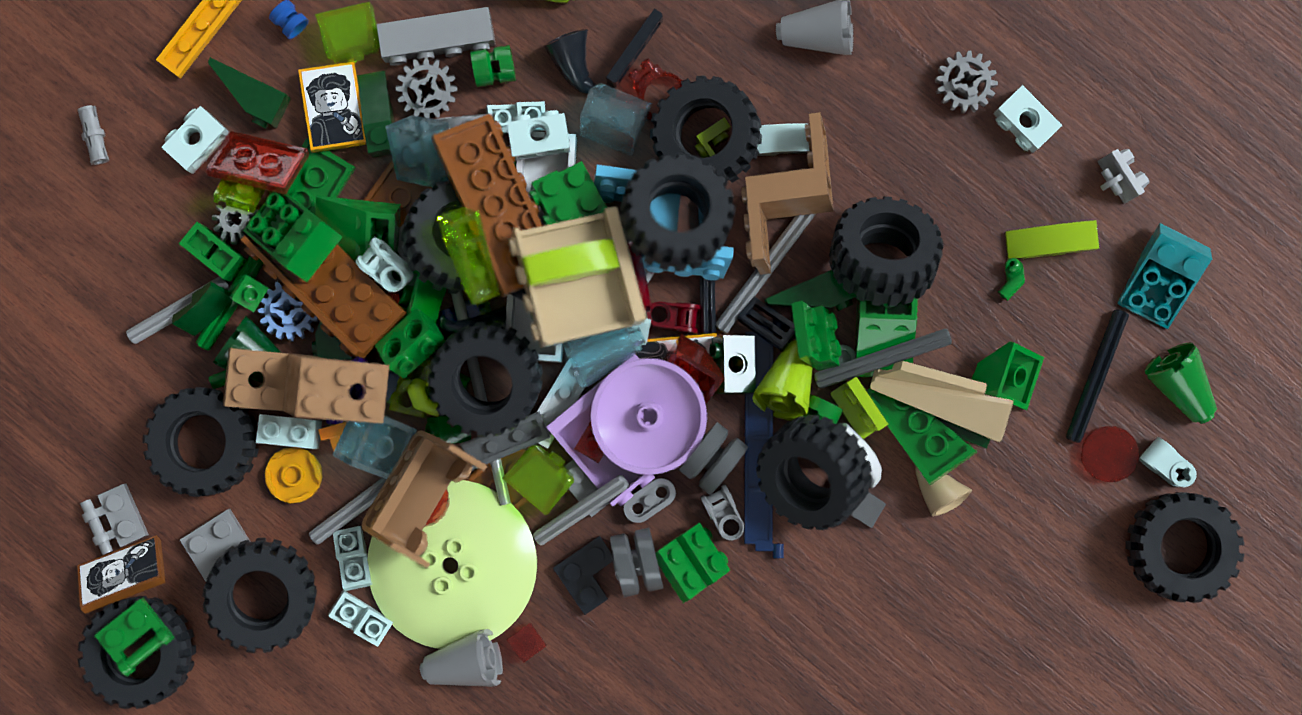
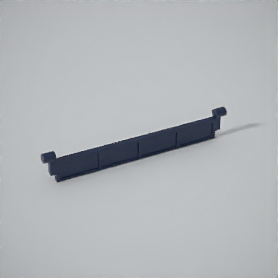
[744,319,785,558]

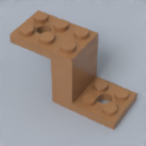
[741,112,834,275]
[223,348,389,423]

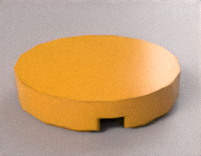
[264,447,323,503]

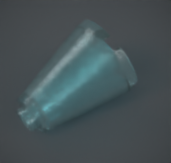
[563,326,645,388]

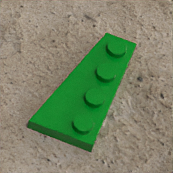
[866,388,977,485]

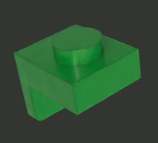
[230,274,269,312]
[425,416,472,444]

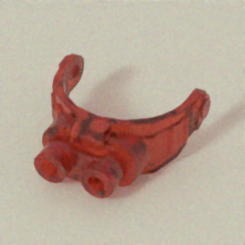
[628,58,683,120]

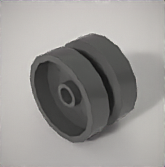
[679,422,748,495]
[610,527,663,598]

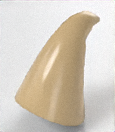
[916,467,972,516]

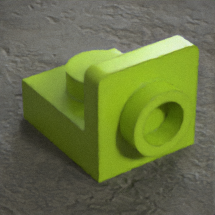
[695,117,731,158]

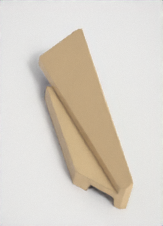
[870,361,1013,442]

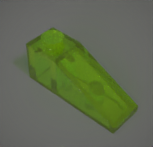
[438,207,500,304]

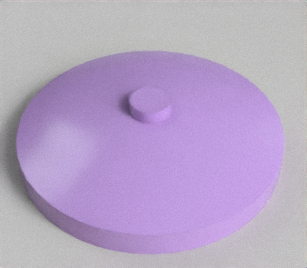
[591,358,707,474]

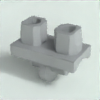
[1097,149,1150,204]

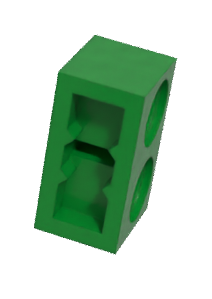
[179,222,247,282]
[375,308,445,379]

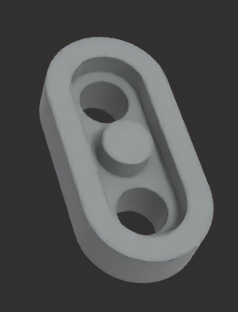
[624,478,676,523]

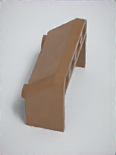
[362,430,487,568]

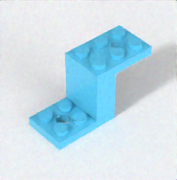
[593,165,734,280]

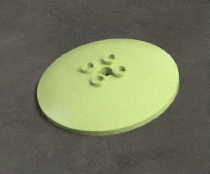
[367,480,537,649]

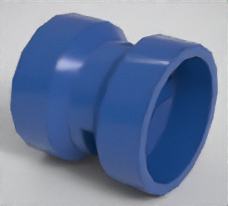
[269,0,309,39]

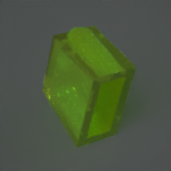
[315,1,380,62]
[502,445,574,515]

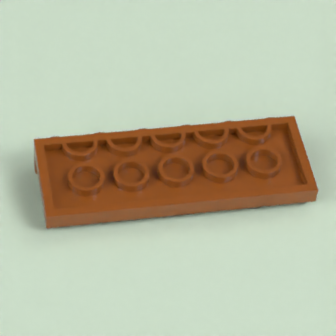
[431,113,546,296]
[241,235,407,359]

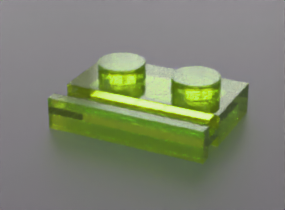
[214,178,266,213]

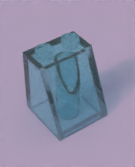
[580,83,652,156]

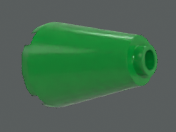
[1144,342,1217,424]

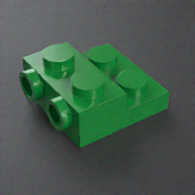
[528,161,607,226]
[791,301,841,371]
[655,523,731,603]

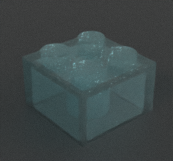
[386,115,450,187]
[332,414,417,479]

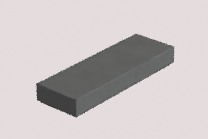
[460,411,550,470]

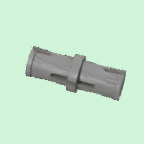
[77,105,109,165]

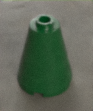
[213,316,282,383]

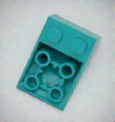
[1117,223,1212,329]

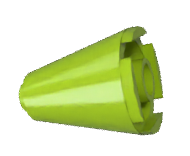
[752,339,813,421]

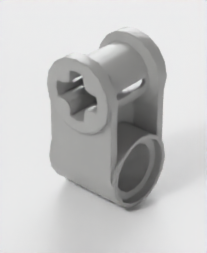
[700,485,744,540]

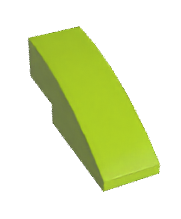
[1005,220,1099,259]
[522,239,620,286]

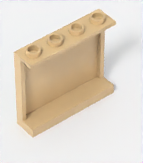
[508,206,646,348]

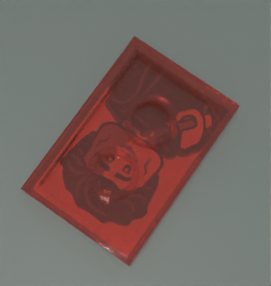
[206,131,309,195]

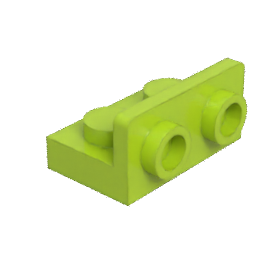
[831,377,888,439]

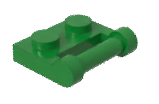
[95,598,174,676]

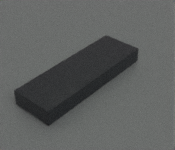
[606,8,663,88]

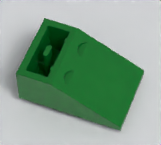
[243,190,342,282]
[315,196,401,262]
[855,298,918,377]

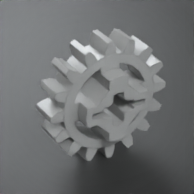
[935,51,998,113]
[396,57,457,120]

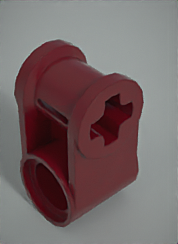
[645,301,701,334]

